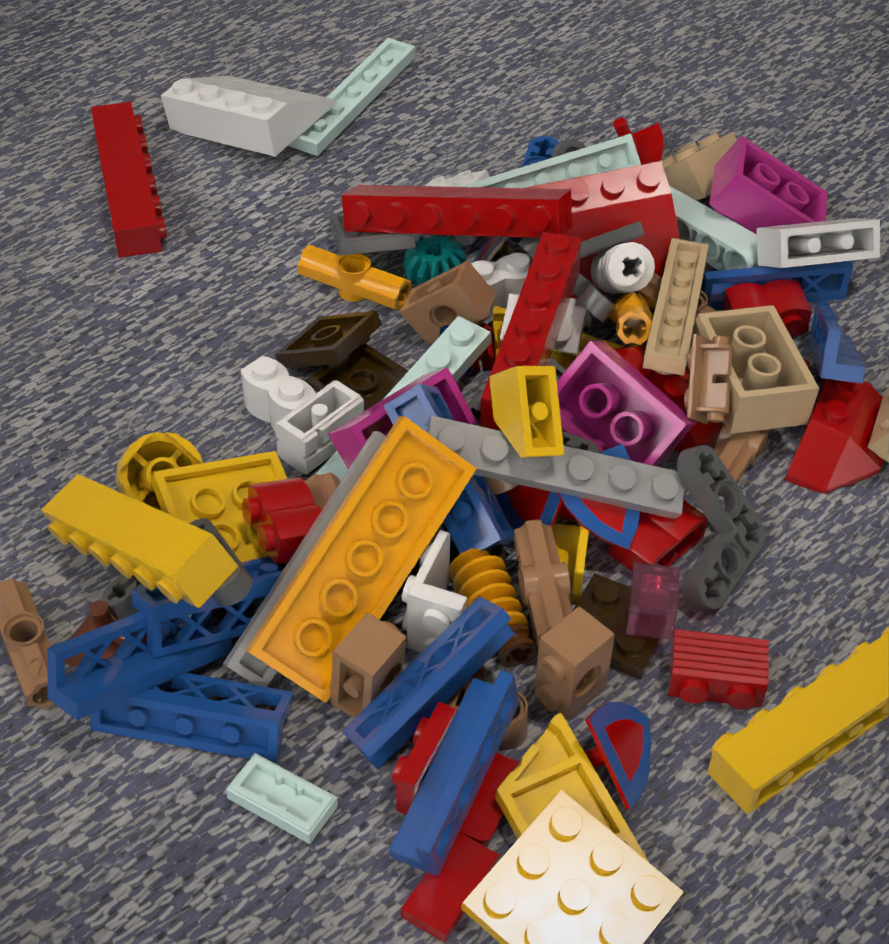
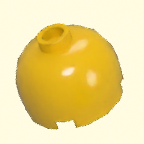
[115,432,203,511]

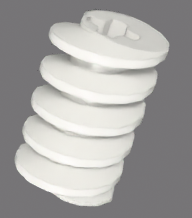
[591,242,655,294]

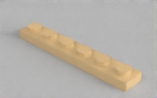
[642,238,709,375]

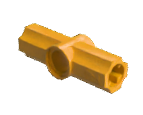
[298,244,411,311]
[609,292,654,345]

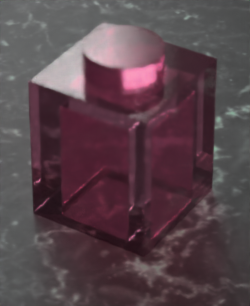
[626,563,680,640]

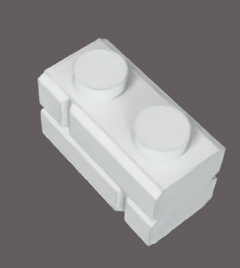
[275,380,364,475]

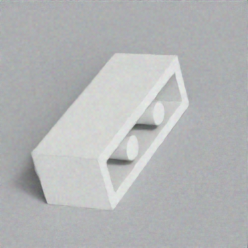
[757,218,880,268]

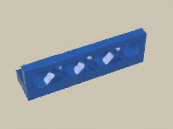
[700,261,853,310]
[809,300,866,383]
[384,384,514,554]
[131,556,288,659]
[341,596,515,770]
[47,611,232,720]
[389,670,520,876]
[91,673,294,764]

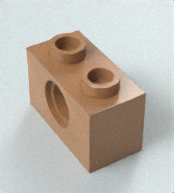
[400,261,496,344]
[534,606,615,720]
[330,613,407,718]

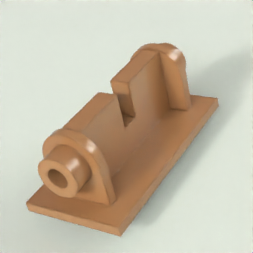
[684,334,733,424]

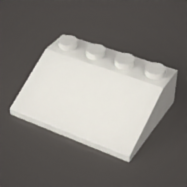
[161,76,334,157]

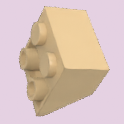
[661,132,737,201]

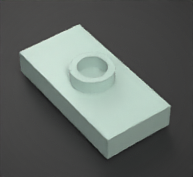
[226,753,338,844]

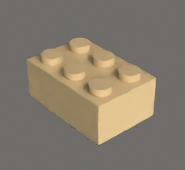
[690,305,819,434]

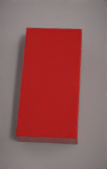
[401,832,500,943]

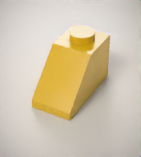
[489,366,564,458]

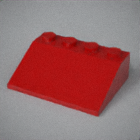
[522,161,680,300]

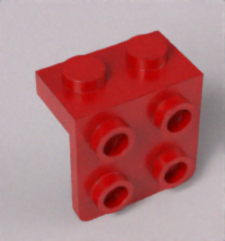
[391,702,520,846]

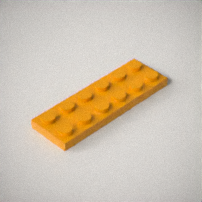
[245,416,477,703]

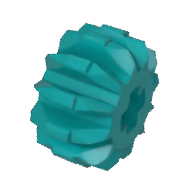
[403,234,466,286]

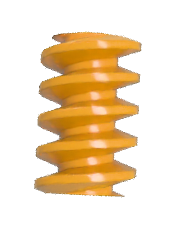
[449,549,528,626]

